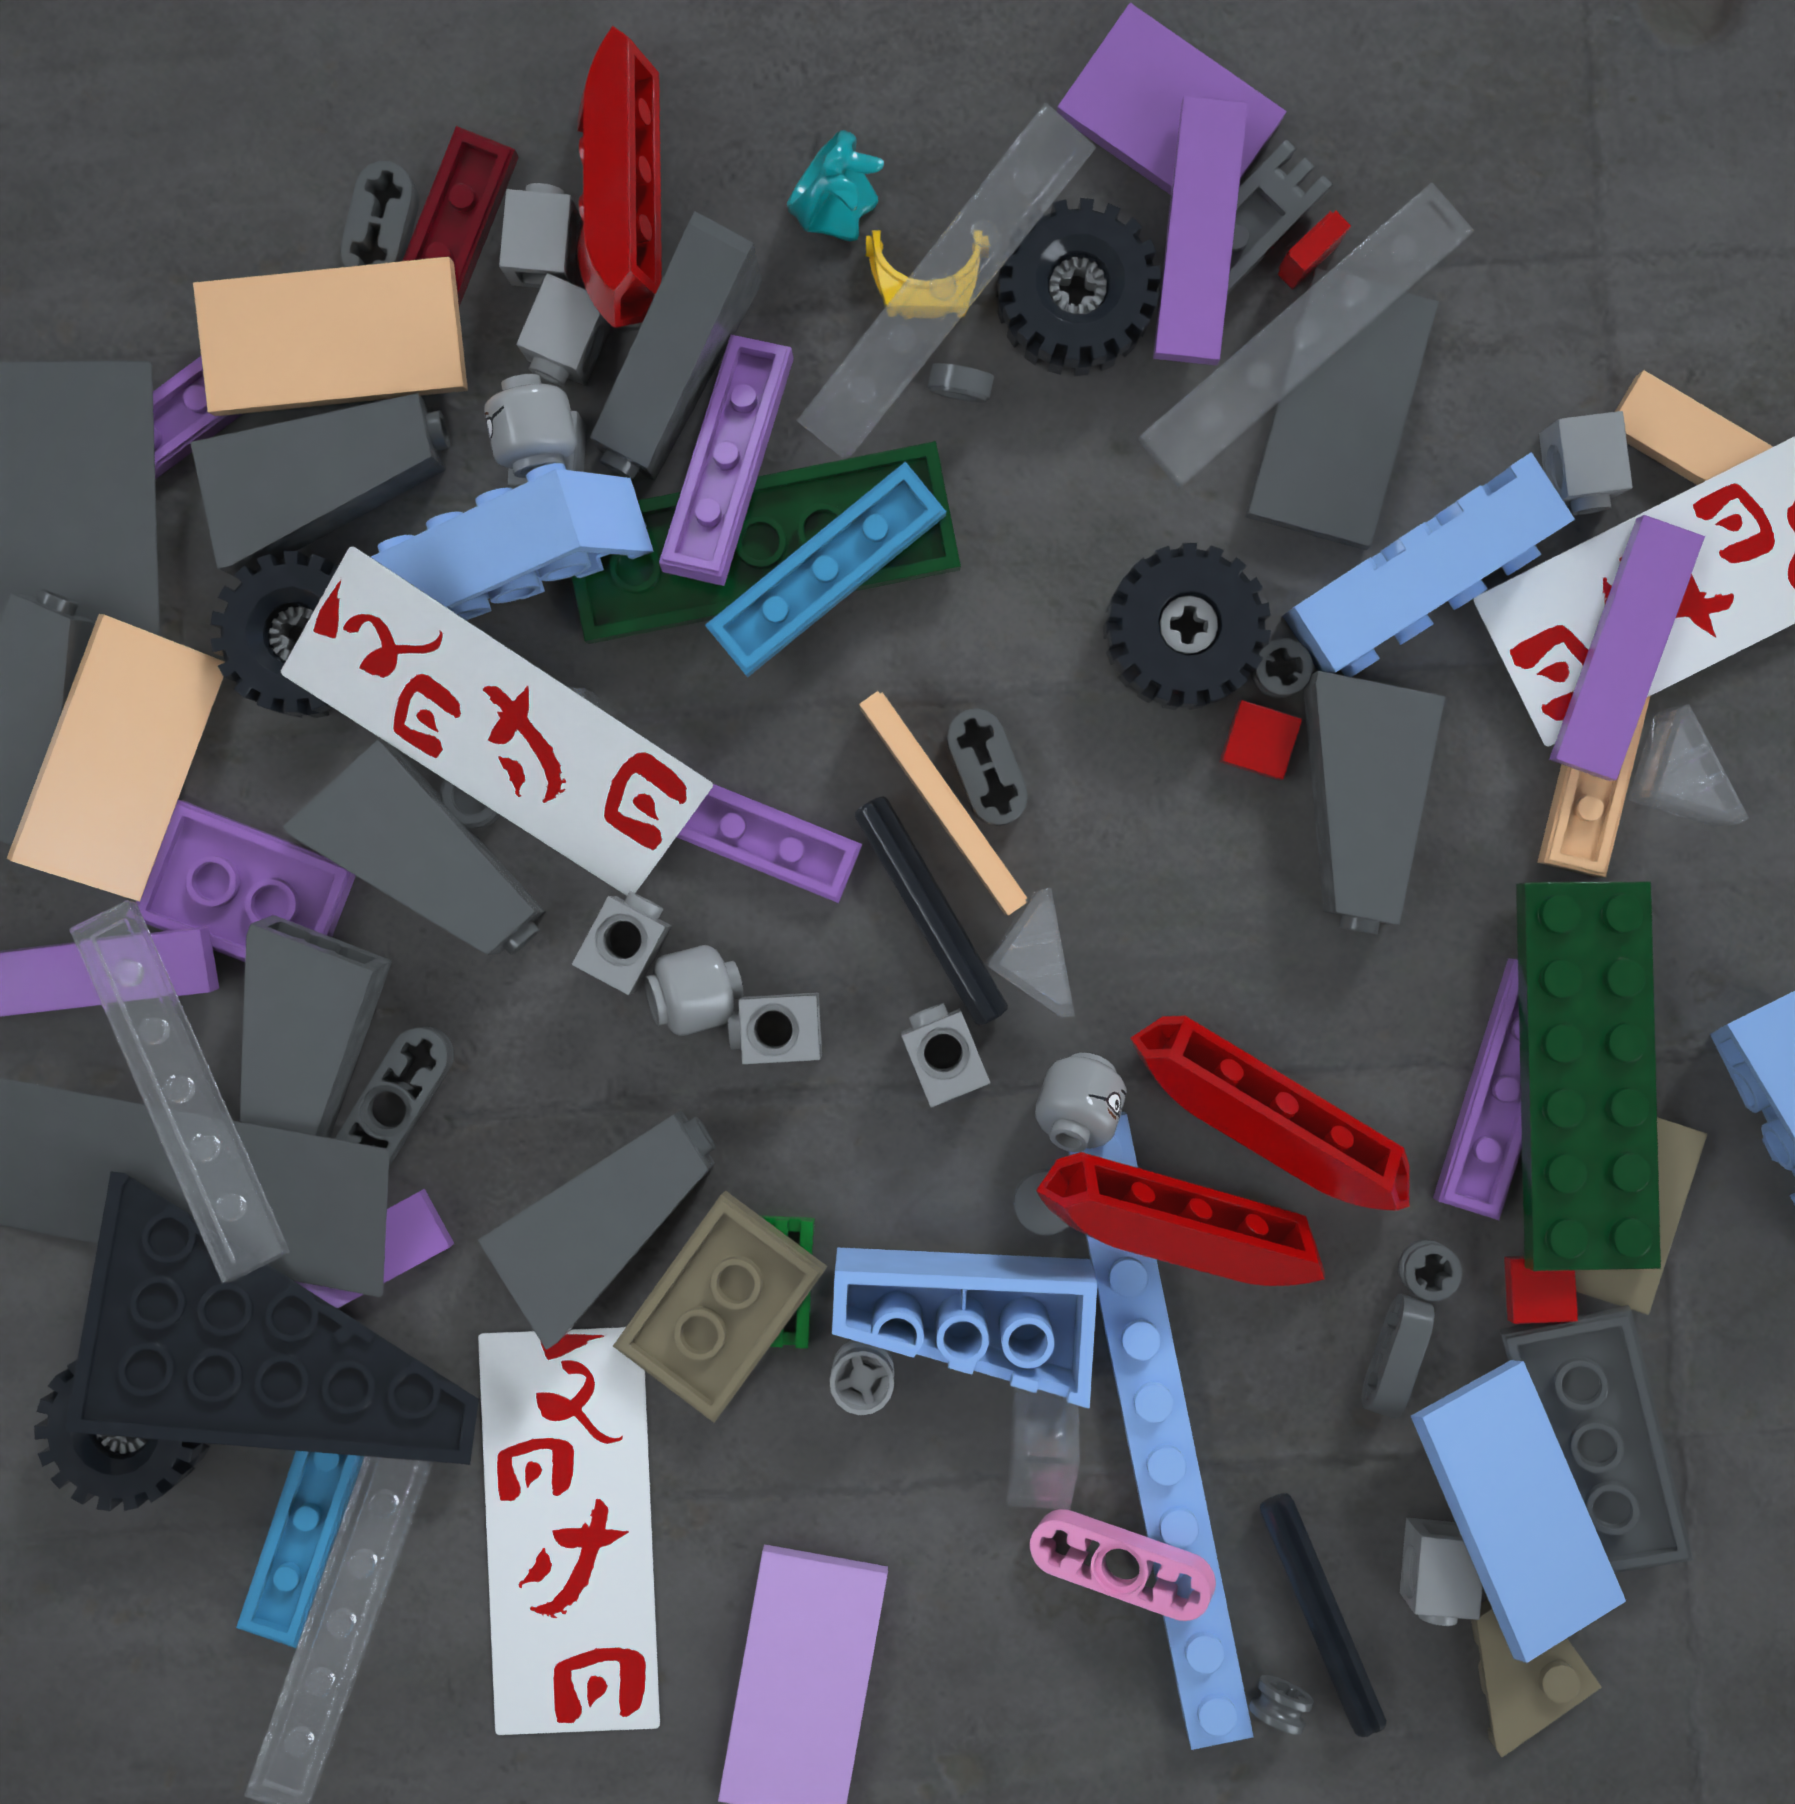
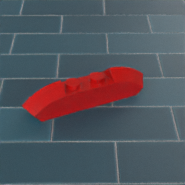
[577,26,662,328]
[1130,1015,1410,1211]
[1036,1152,1325,1286]

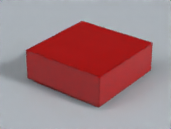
[1278,210,1351,290]
[1219,700,1302,781]
[1504,1256,1578,1324]

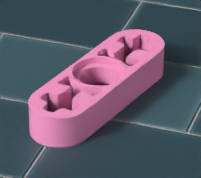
[1030,1509,1216,1621]

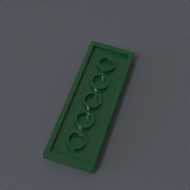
[572,441,961,644]
[1516,881,1661,1271]

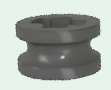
[1251,638,1313,698]
[1398,1239,1462,1301]
[1249,1675,1314,1734]

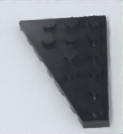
[65,1171,479,1465]

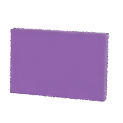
[1056,3,1287,195]
[130,800,356,962]

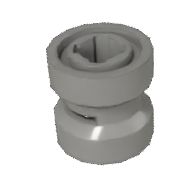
[830,1340,894,1415]

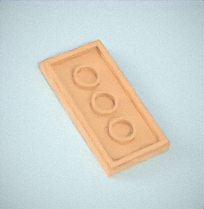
[193,257,468,416]
[7,614,225,902]

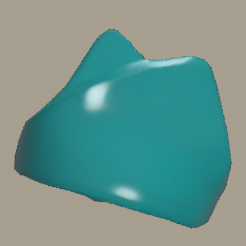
[787,130,884,242]

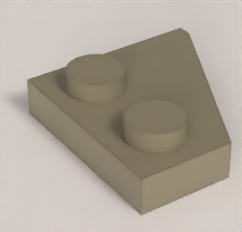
[1471,1599,1602,1757]

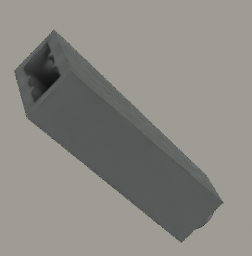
[590,211,763,481]
[190,393,450,578]
[0,589,96,845]
[1303,671,1445,935]
[282,740,546,955]
[239,915,392,1138]
[478,1110,716,1350]

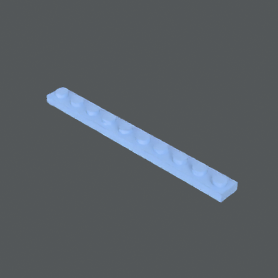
[1068,1112,1254,1750]

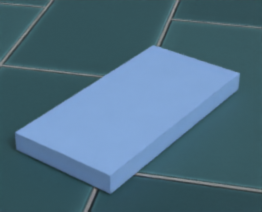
[1411,1360,1626,1663]

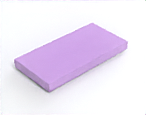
[718,1544,888,1804]

